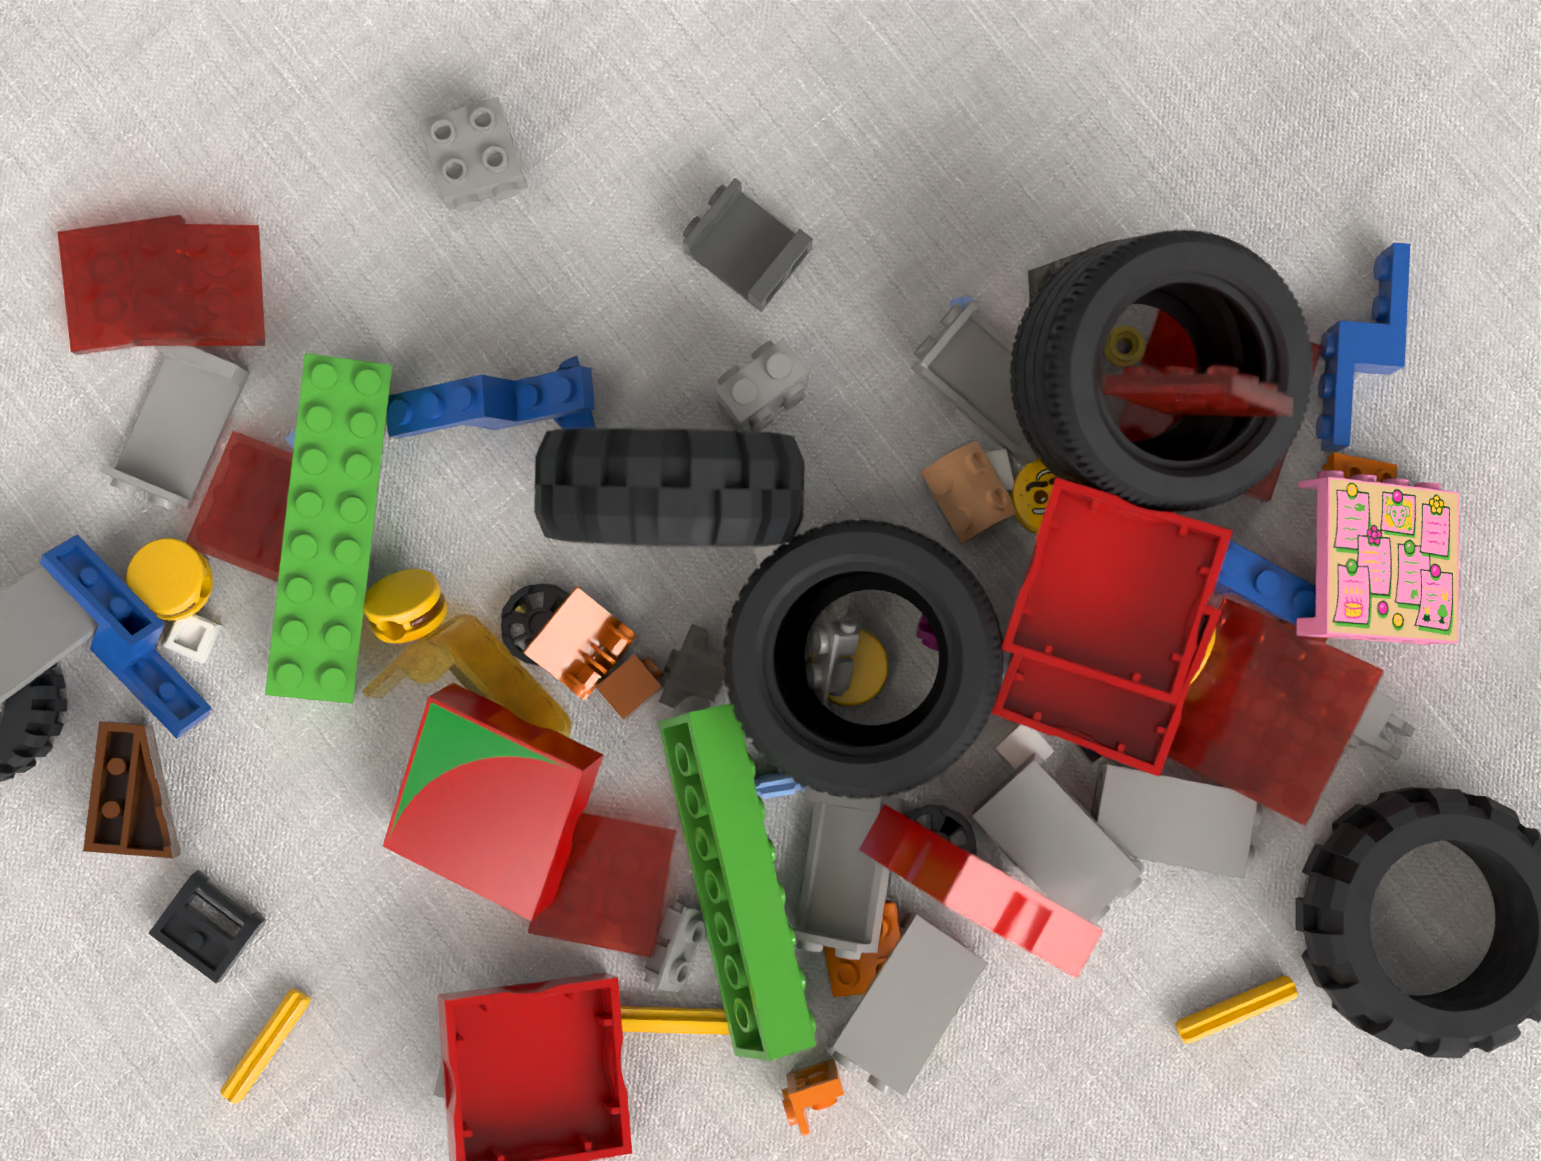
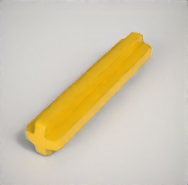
[1175,975,1298,1044]
[220,988,311,1104]
[621,1006,730,1035]

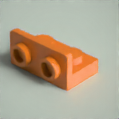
[781,1058,844,1136]

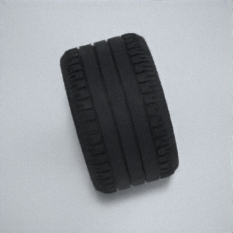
[1010,230,1313,513]
[723,519,1003,799]

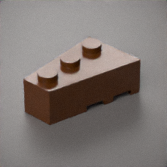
[83,721,181,859]

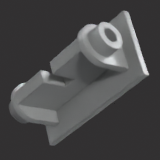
[806,610,860,706]
[643,900,705,992]

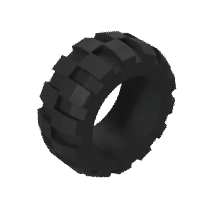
[534,428,805,547]
[1295,787,1541,1058]

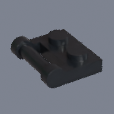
[148,870,266,984]

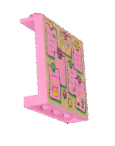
[1297,471,1459,645]

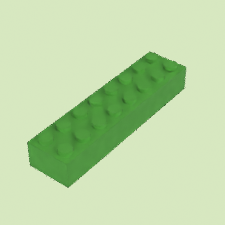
[265,353,392,704]
[658,703,816,1061]

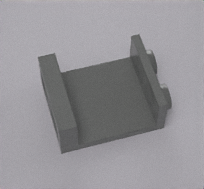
[683,178,813,312]

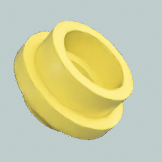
[1104,325,1145,367]

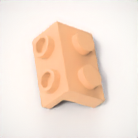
[921,441,1016,544]

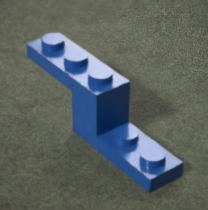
[1316,243,1411,452]
[387,366,595,438]
[40,534,212,739]
[1213,540,1316,627]

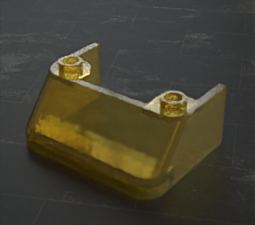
[362,614,573,737]

